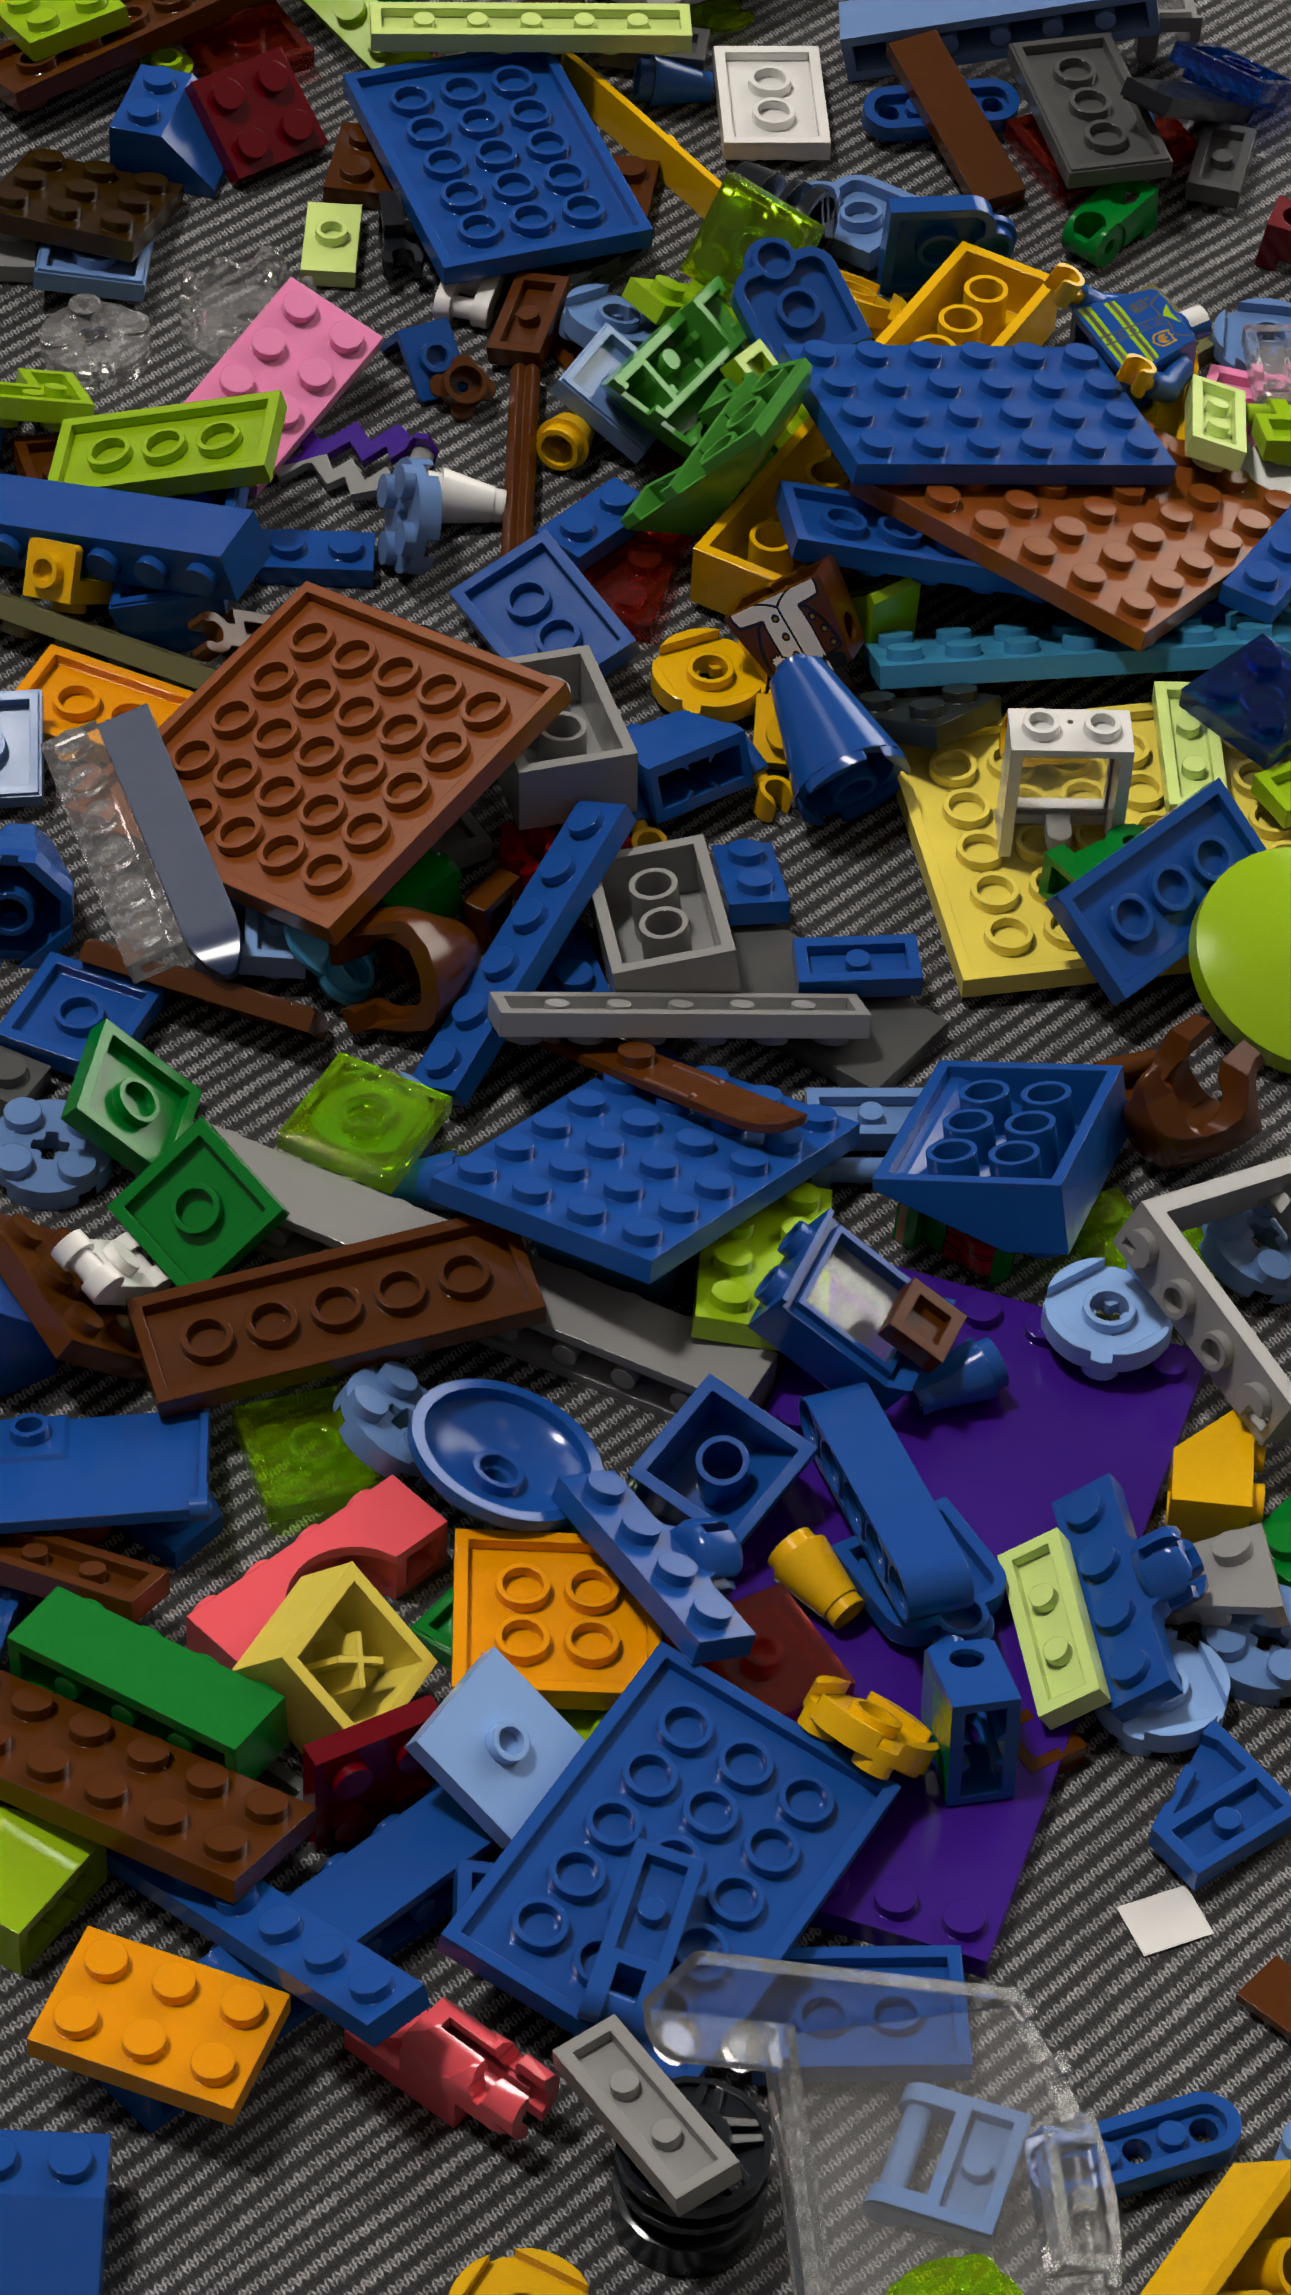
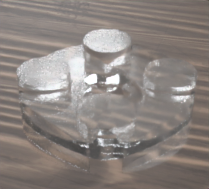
[40,293,151,389]

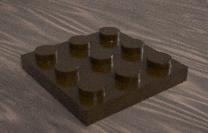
[0,149,184,263]

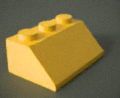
[1140,2160,1291,2295]

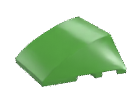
[600,275,779,487]
[620,357,813,535]

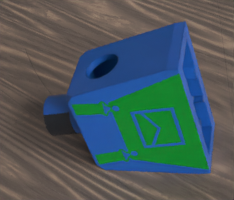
[921,1634,1022,1807]

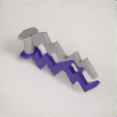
[276,421,439,502]

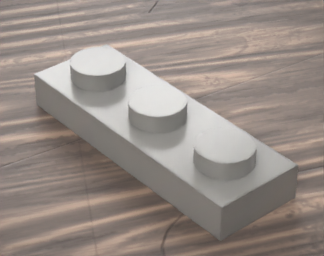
[552,2014,742,2217]

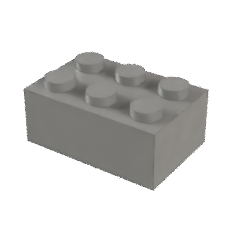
[497,645,638,831]
[589,834,742,993]

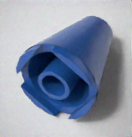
[769,654,910,826]

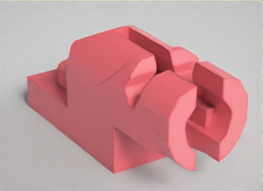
[344,1997,560,2140]

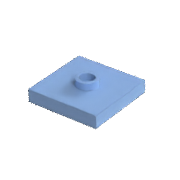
[404,1646,586,1849]

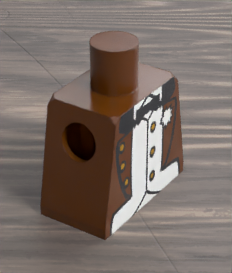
[724,554,865,693]

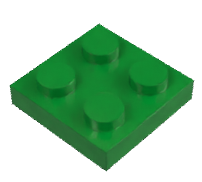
[60,1018,202,1176]
[106,1117,291,1287]

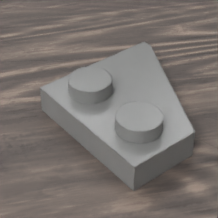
[1165,1523,1290,1628]

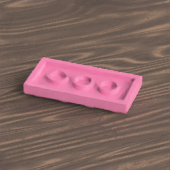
[183,277,383,499]

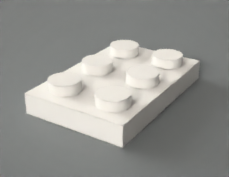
[713,46,831,162]

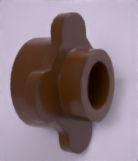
[429,355,496,421]

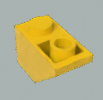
[1165,1409,1266,1543]

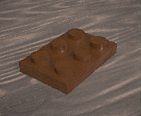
[0,1213,148,1385]

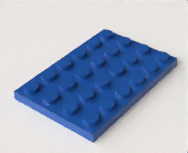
[343,52,653,285]
[778,340,1177,485]
[430,1046,860,1285]
[436,1641,901,2079]

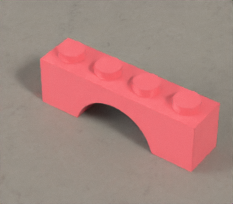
[186,1474,448,1670]

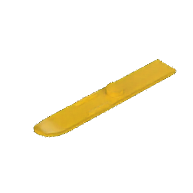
[560,52,724,222]

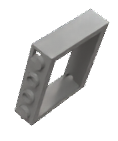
[1112,1155,1291,1446]

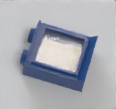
[747,1208,956,1411]

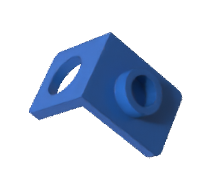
[381,317,467,403]

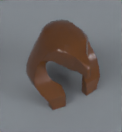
[328,906,481,1036]
[1123,1014,1266,1172]

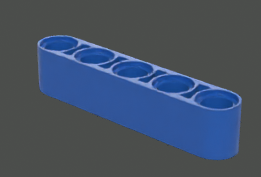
[798,1382,974,1623]

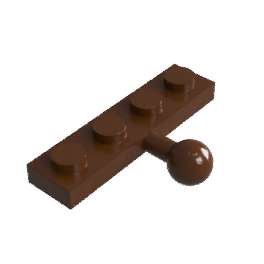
[0,1526,170,1623]

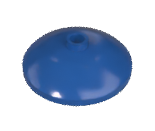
[407,1379,603,1532]

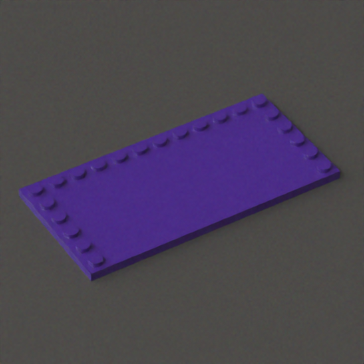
[665,1265,1206,1978]

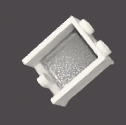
[994,708,1135,857]

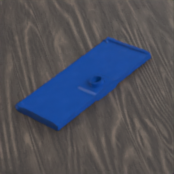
[0,1408,213,1534]

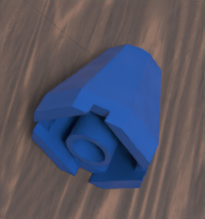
[0,823,74,969]

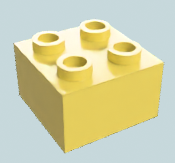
[232,1561,438,1755]

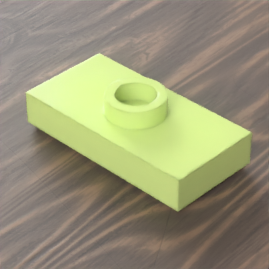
[300,202,362,288]

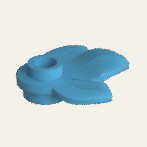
[283,925,378,1006]

